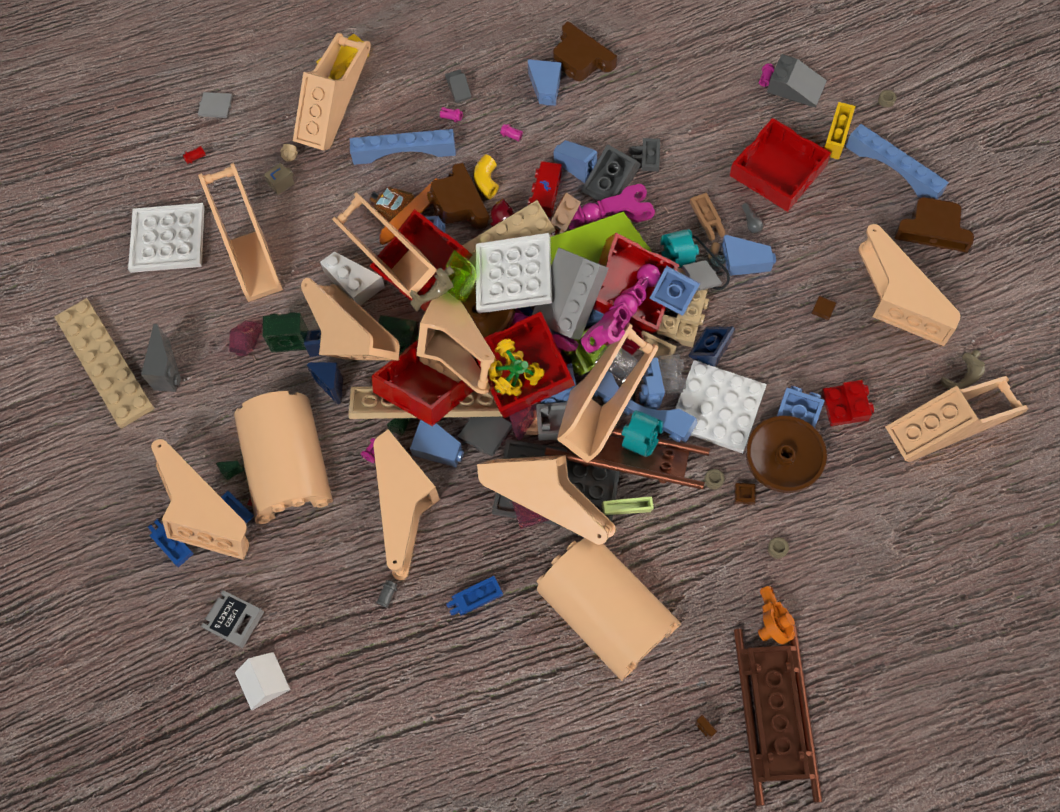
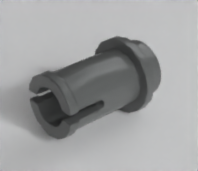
[376,580,398,608]

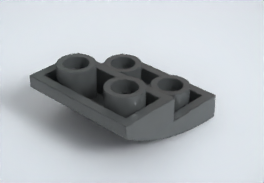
[458,416,513,456]

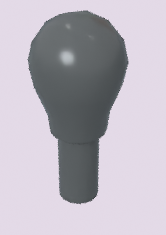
[742,203,763,233]

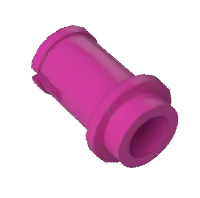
[759,64,775,87]
[440,107,463,123]
[500,124,523,142]

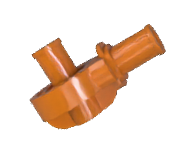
[758,586,795,645]

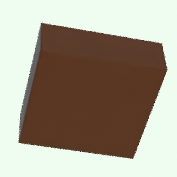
[811,296,836,321]
[734,483,755,505]
[695,715,717,739]

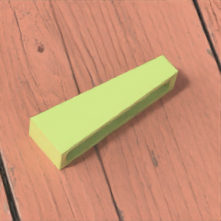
[602,496,654,515]

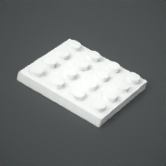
[128,203,205,273]
[476,233,552,313]
[676,360,767,454]

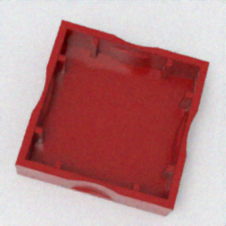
[730,118,831,212]
[369,209,472,312]
[593,233,679,334]
[476,311,575,418]
[372,340,481,426]

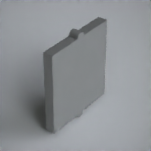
[198,92,233,118]
[682,260,722,291]

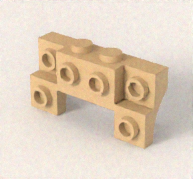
[657,268,709,348]

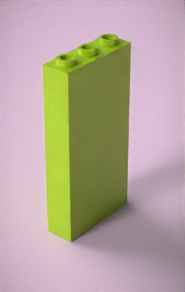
[550,212,652,265]

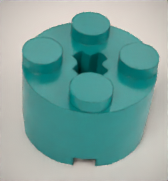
[660,229,699,268]
[622,410,663,457]

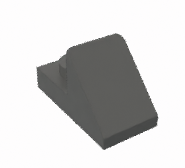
[445,69,472,103]

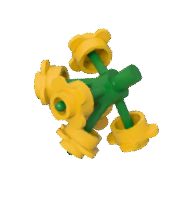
[488,339,544,396]

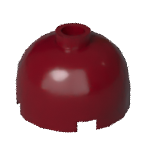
[490,198,515,227]

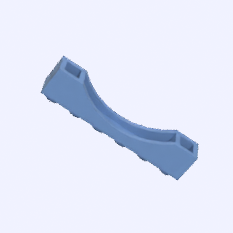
[846,124,949,200]
[350,129,456,165]
[593,371,697,443]

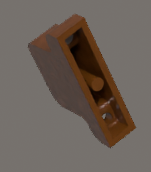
[553,21,617,81]
[427,162,490,229]
[894,197,974,253]

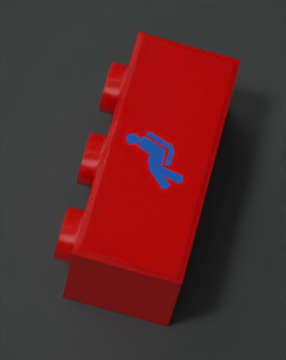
[528,161,562,218]

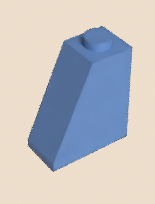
[528,59,561,106]
[553,140,597,183]
[722,235,776,276]
[410,420,464,467]

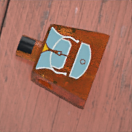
[370,187,414,222]

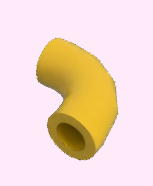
[473,154,499,199]

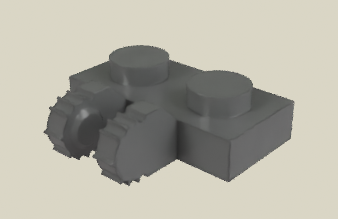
[628,138,660,172]

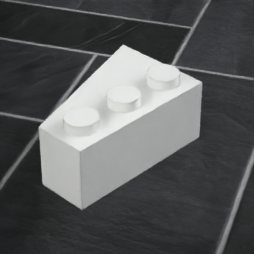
[320,252,385,305]

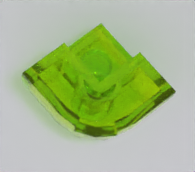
[445,250,477,302]

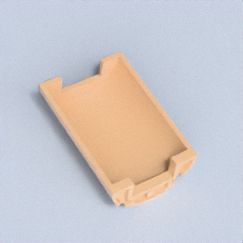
[234,391,333,524]
[537,538,681,681]

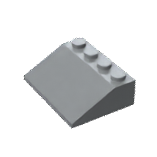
[532,248,609,340]

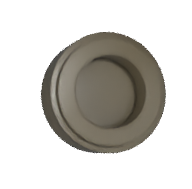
[878,90,897,108]
[704,469,725,490]
[767,537,789,559]

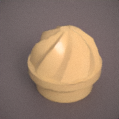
[280,144,298,162]

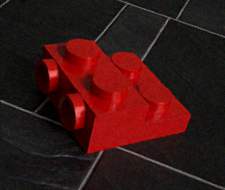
[821,380,874,426]

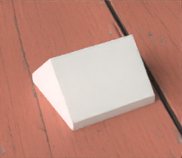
[235,652,290,710]

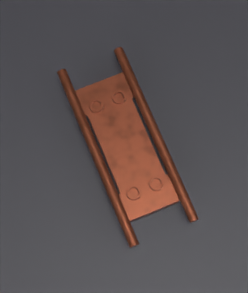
[545,428,710,490]
[734,625,823,806]

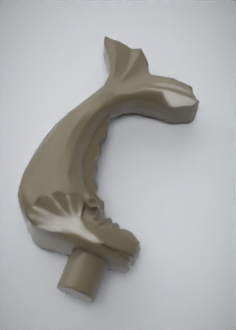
[410,266,454,311]
[940,349,985,390]

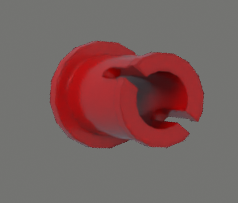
[182,146,206,164]

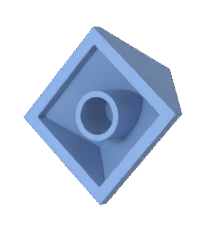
[650,266,700,316]

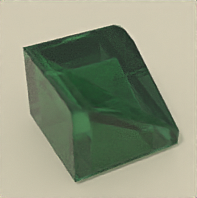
[387,418,410,436]
[216,459,244,480]

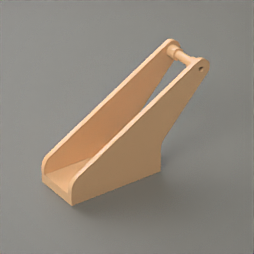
[293,33,371,150]
[198,162,283,302]
[332,192,437,299]
[858,224,960,346]
[301,278,400,360]
[417,290,495,394]
[557,323,658,463]
[885,376,1028,462]
[374,430,440,581]
[151,439,249,560]
[477,455,616,544]

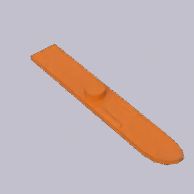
[379,178,438,245]

